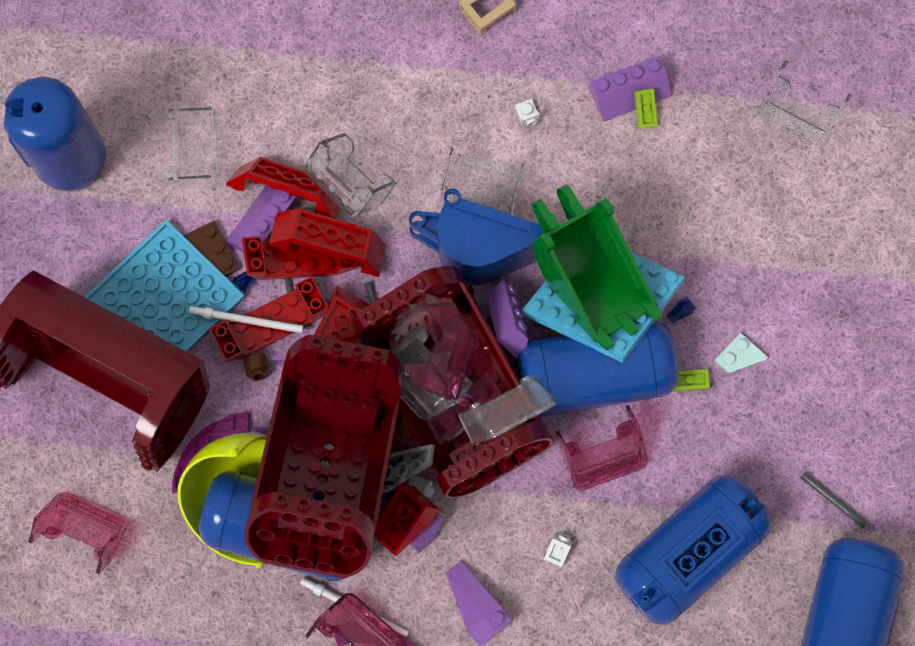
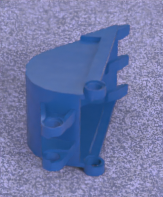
[409,188,543,285]

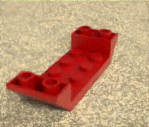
[226,156,344,218]
[268,208,386,277]
[242,236,359,280]
[209,276,328,362]
[314,285,370,343]

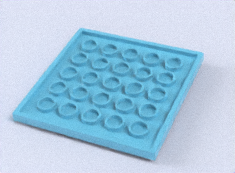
[84,220,245,352]
[522,252,685,363]

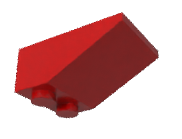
[374,484,440,556]

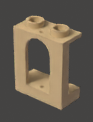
[459,0,517,36]

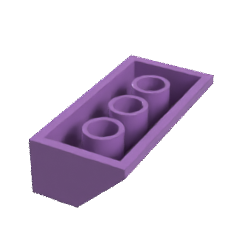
[589,56,672,122]
[226,185,299,253]
[486,280,528,359]

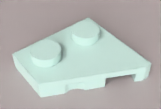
[714,333,768,374]

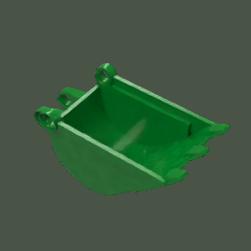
[532,184,663,350]

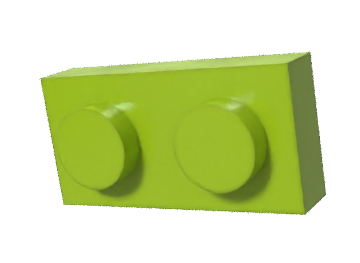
[634,88,658,129]
[672,369,710,392]

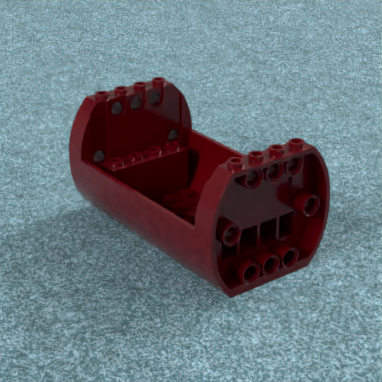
[352,266,554,499]
[0,270,210,472]
[244,334,404,578]

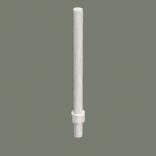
[189,306,304,333]
[300,577,409,637]

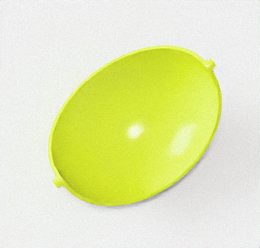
[178,433,267,568]

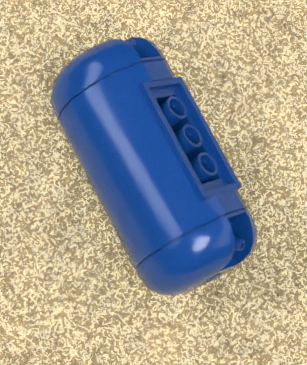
[3,76,106,192]
[516,321,679,417]
[199,470,346,581]
[615,475,772,625]
[801,538,905,646]

